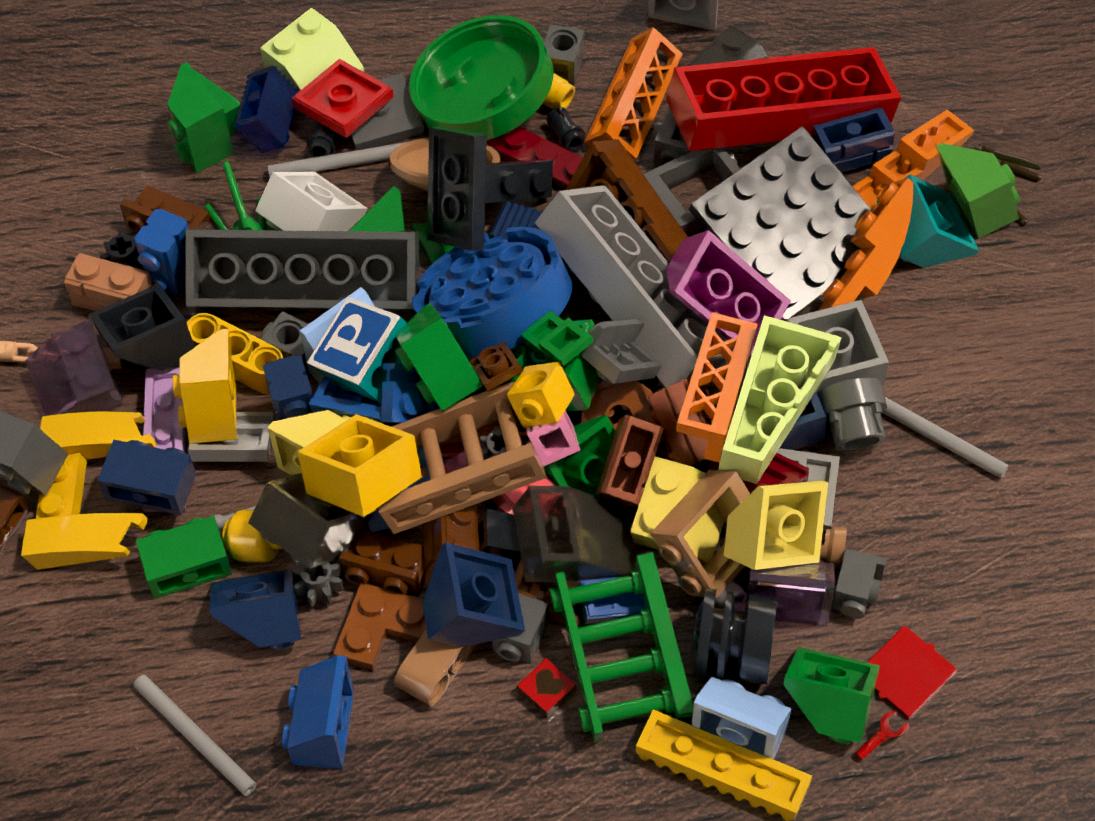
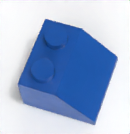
[282,655,354,769]

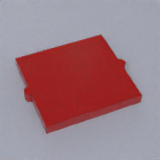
[867,625,957,720]

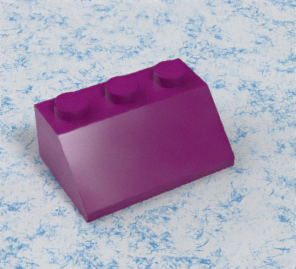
[666,230,791,359]

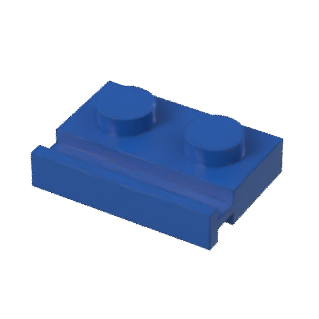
[381,363,440,423]

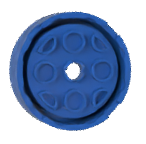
[412,227,572,359]

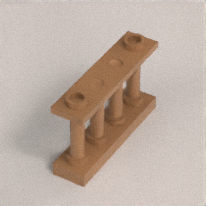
[378,381,546,534]

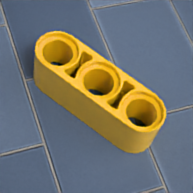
[187,313,283,395]

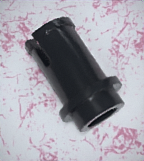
[546,107,585,152]
[307,121,336,157]

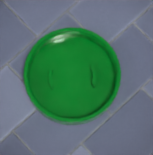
[409,15,554,140]

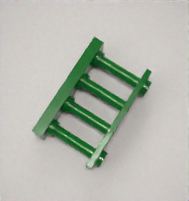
[549,552,694,743]

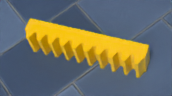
[636,709,812,821]

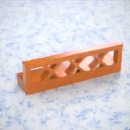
[584,27,683,160]
[676,312,758,463]

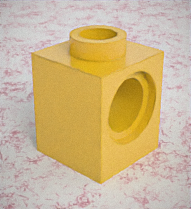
[507,362,575,428]

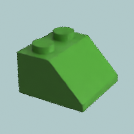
[936,143,1021,239]

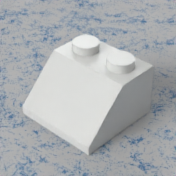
[255,172,368,231]

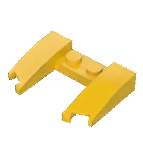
[21,411,156,570]

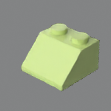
[260,8,364,96]

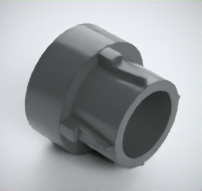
[817,378,887,452]

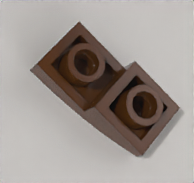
[470,341,523,391]

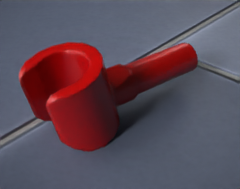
[855,711,910,760]

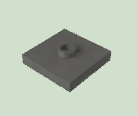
[350,73,424,151]

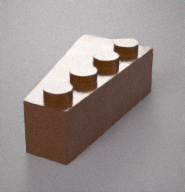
[566,139,688,263]

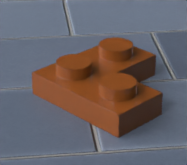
[333,583,427,672]

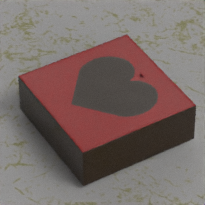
[517,658,576,718]

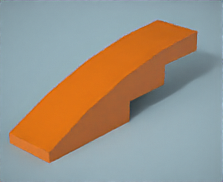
[852,110,974,211]

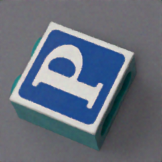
[307,297,407,404]

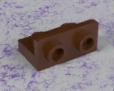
[120,185,211,233]
[338,528,427,597]

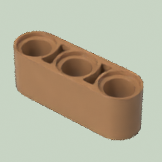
[394,628,477,706]

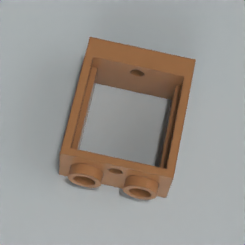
[650,470,750,598]

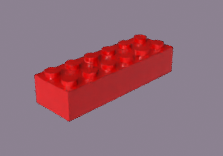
[666,47,901,151]

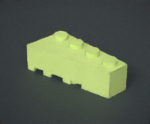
[718,315,842,484]

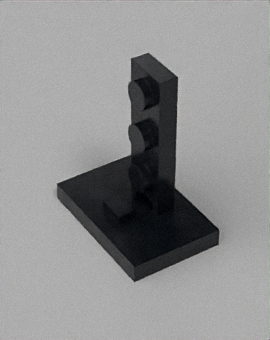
[427,127,553,251]

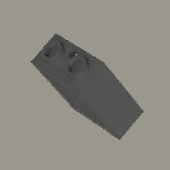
[643,147,740,237]

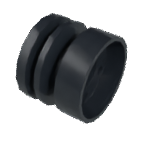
[692,588,777,685]

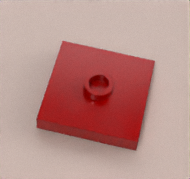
[291,59,394,138]

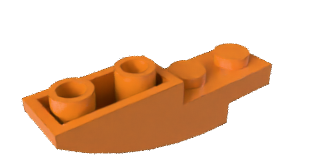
[819,178,913,310]

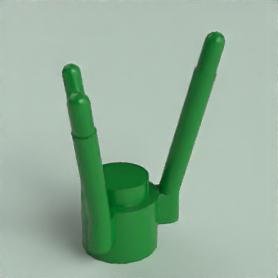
[205,161,267,230]

